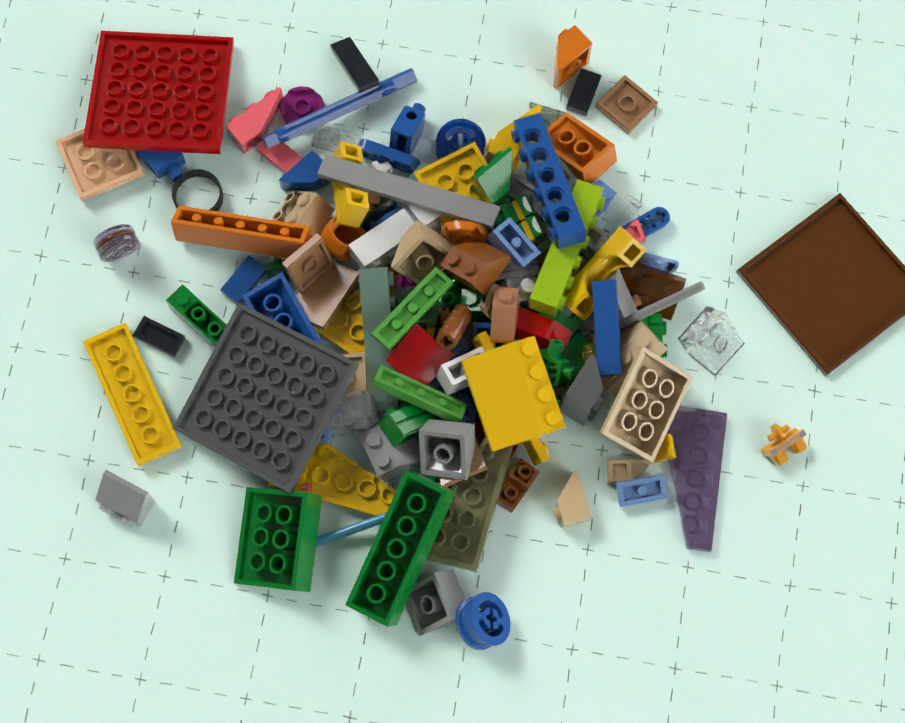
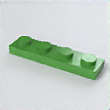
[371,267,453,351]
[371,365,467,422]

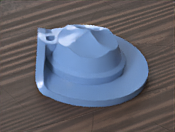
[637,253,679,273]

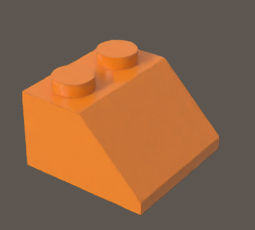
[553,25,593,90]

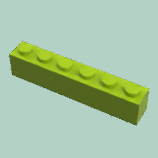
[529,179,606,317]

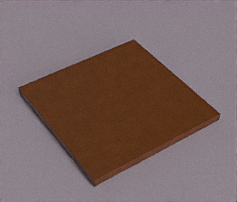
[736,193,905,377]

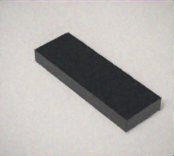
[330,37,379,93]

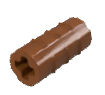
[436,304,472,350]

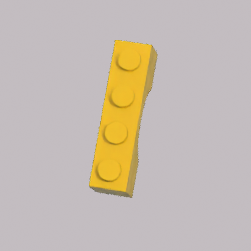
[333,141,369,228]
[564,226,647,321]

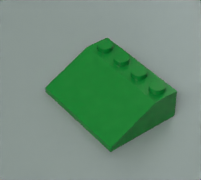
[234,487,323,592]

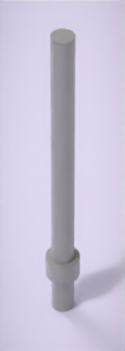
[583,281,705,343]

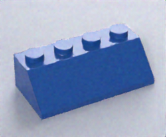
[242,272,324,346]

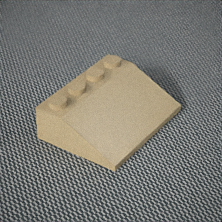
[599,346,693,462]

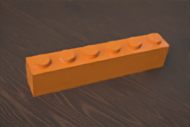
[171,205,312,259]

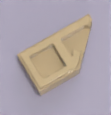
[607,459,651,484]

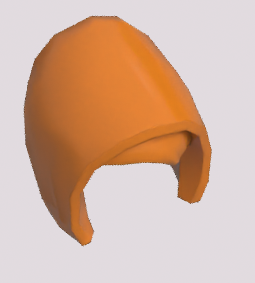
[319,215,366,262]

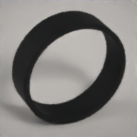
[172,169,223,211]

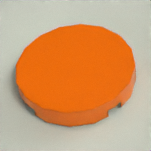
[442,221,489,244]

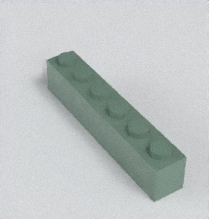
[358,267,404,412]

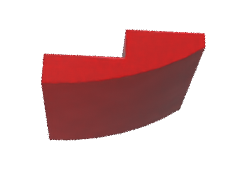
[385,323,454,386]

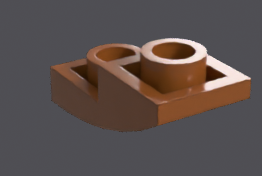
[497,458,540,513]

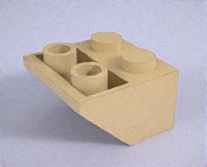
[272,190,335,237]

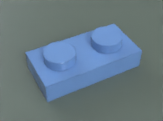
[615,474,667,507]

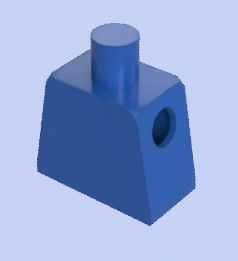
[389,103,426,155]
[134,150,186,182]

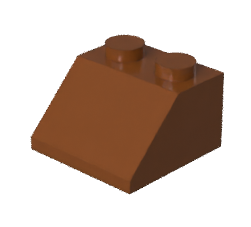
[440,239,512,296]

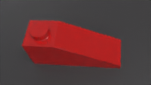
[515,307,573,351]

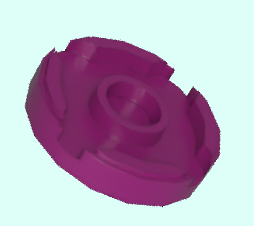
[280,86,324,124]

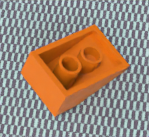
[547,112,617,184]

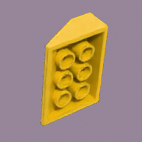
[461,336,566,452]

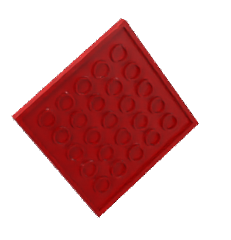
[82,30,234,155]

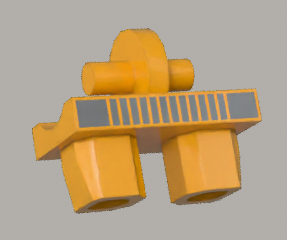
[760,423,807,466]

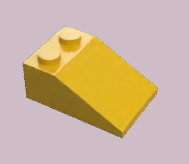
[484,104,542,173]

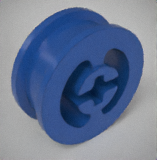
[456,592,511,650]

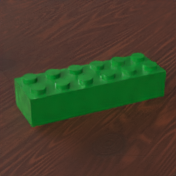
[345,470,456,627]

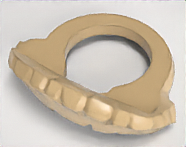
[479,283,500,319]

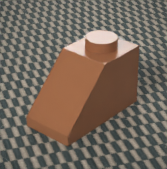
[490,287,519,343]

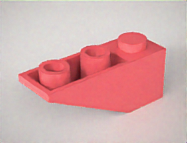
[226,87,283,154]

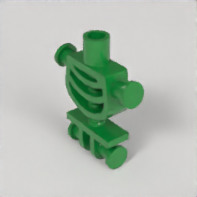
[540,339,579,403]

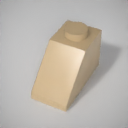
[553,471,591,528]

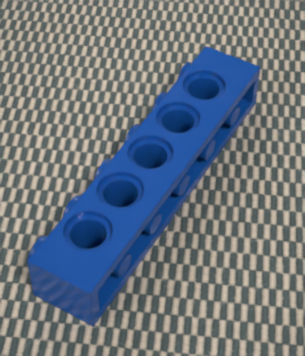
[511,113,586,249]

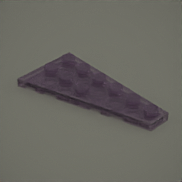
[666,406,727,553]

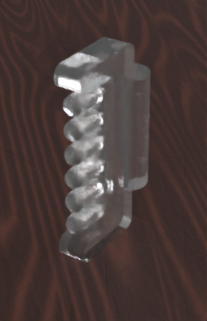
[601,194,643,235]

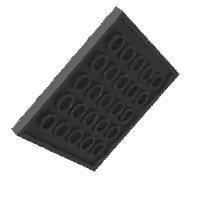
[172,303,360,493]

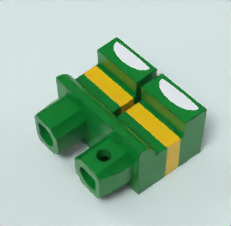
[495,194,545,242]

